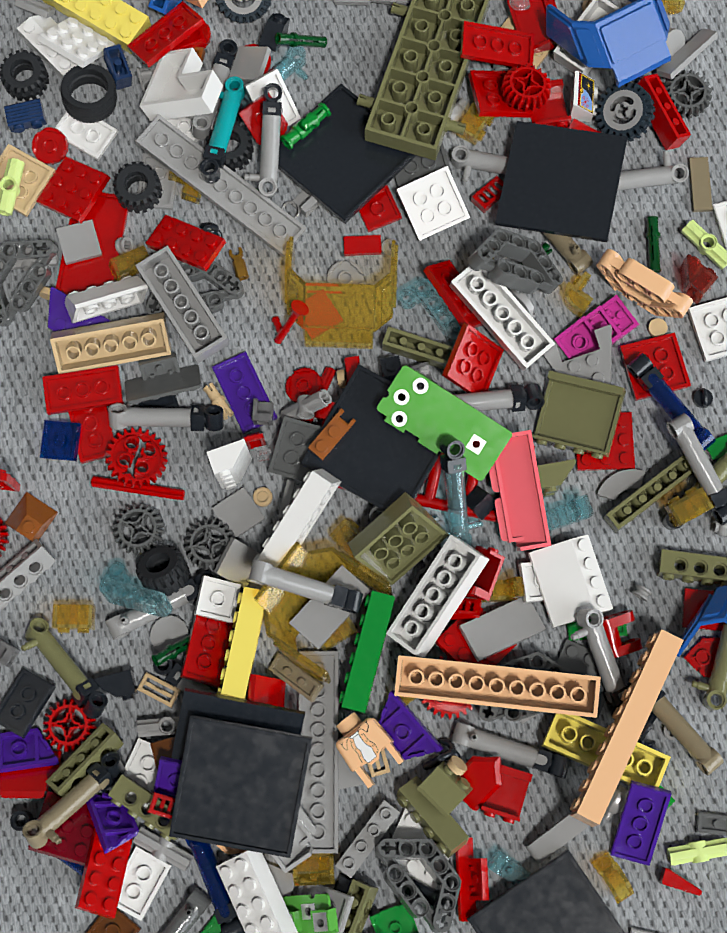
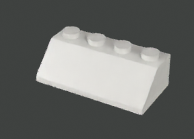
[17,15,95,80]
[64,276,148,323]
[207,439,252,490]

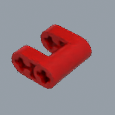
[603,610,643,658]

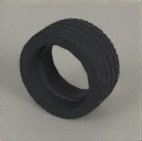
[61,64,117,123]

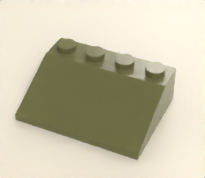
[348,492,449,586]

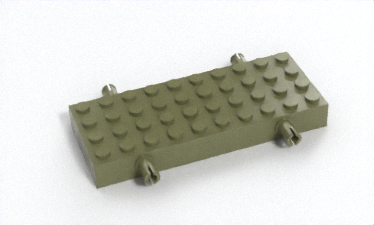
[357,0,490,161]

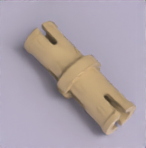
[203,383,234,420]

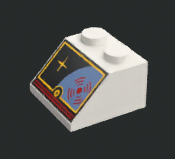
[569,71,598,122]

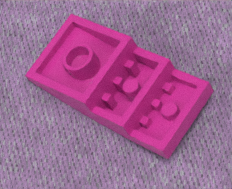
[554,294,640,360]

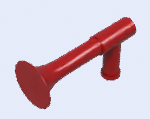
[271,300,309,344]

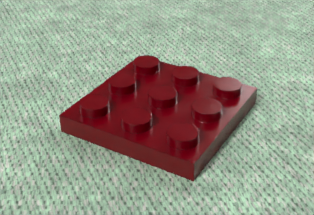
[28,791,95,866]

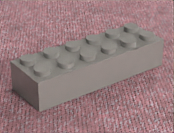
[135,245,230,364]

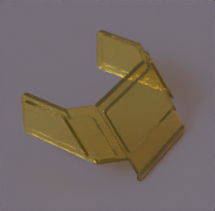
[285,236,398,349]
[254,541,393,684]

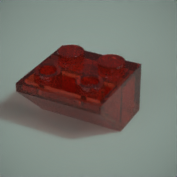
[680,254,718,305]

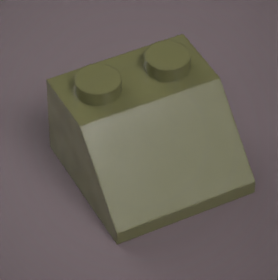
[537,459,576,497]
[417,761,473,817]

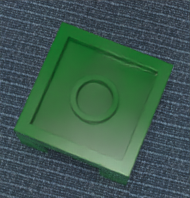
[369,904,419,933]

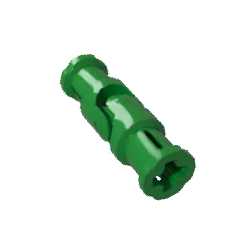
[280,102,331,150]

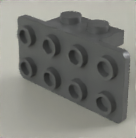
[125,353,202,404]

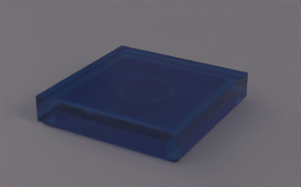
[40,420,81,462]

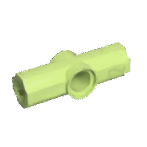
[0,158,25,216]
[681,220,727,270]
[667,837,727,866]

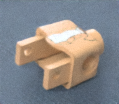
[336,712,405,788]

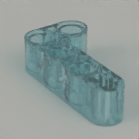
[399,278,462,344]
[545,495,594,532]
[99,562,173,617]

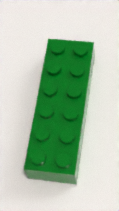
[339,591,395,715]

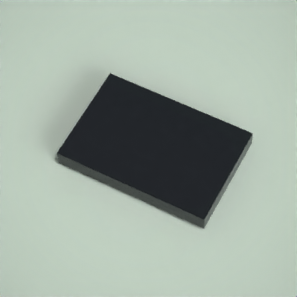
[0,668,56,738]

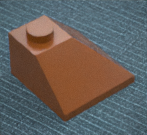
[5,492,58,542]

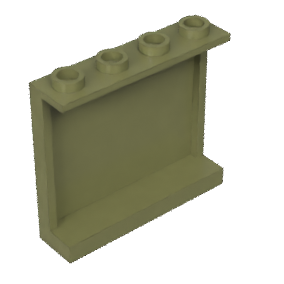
[532,371,626,459]

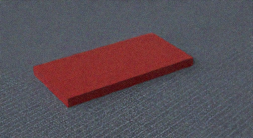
[56,192,129,295]

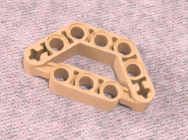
[596,249,693,318]

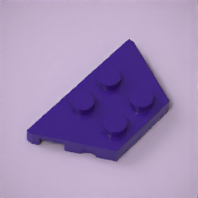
[48,287,112,332]
[378,690,443,760]
[0,728,59,773]
[86,793,139,853]

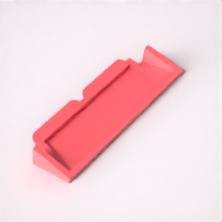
[489,430,551,551]

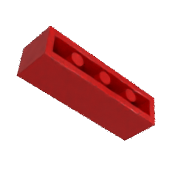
[637,74,691,150]

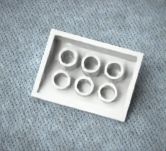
[528,535,613,628]

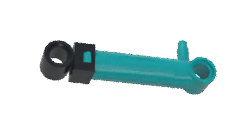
[200,76,245,184]

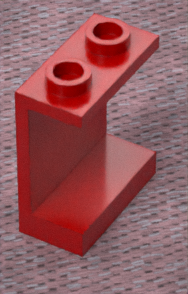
[526,79,572,128]
[465,545,505,601]
[480,765,533,824]

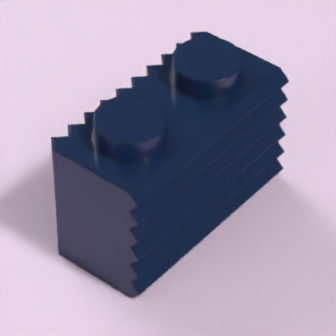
[103,44,132,90]
[4,98,47,133]

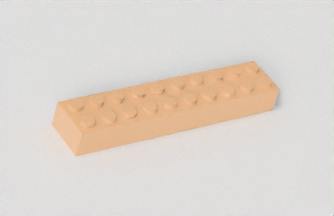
[570,629,684,827]
[394,655,601,718]

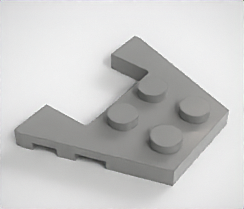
[543,325,612,385]

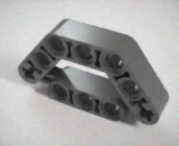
[467,228,563,294]
[0,240,58,327]
[146,261,244,317]
[479,652,572,722]
[375,839,461,933]

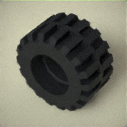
[0,50,49,101]
[206,121,254,172]
[113,162,162,214]
[135,545,190,598]

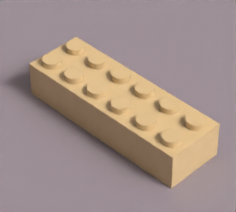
[50,312,172,374]

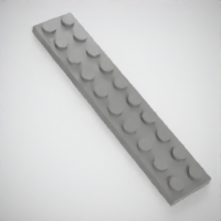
[135,114,306,257]
[299,651,339,854]

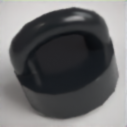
[693,388,713,409]

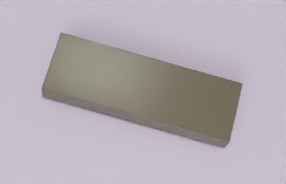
[688,157,713,212]
[268,653,324,702]

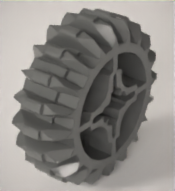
[664,69,712,119]
[112,503,165,555]
[184,519,234,571]

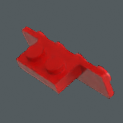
[456,837,489,922]

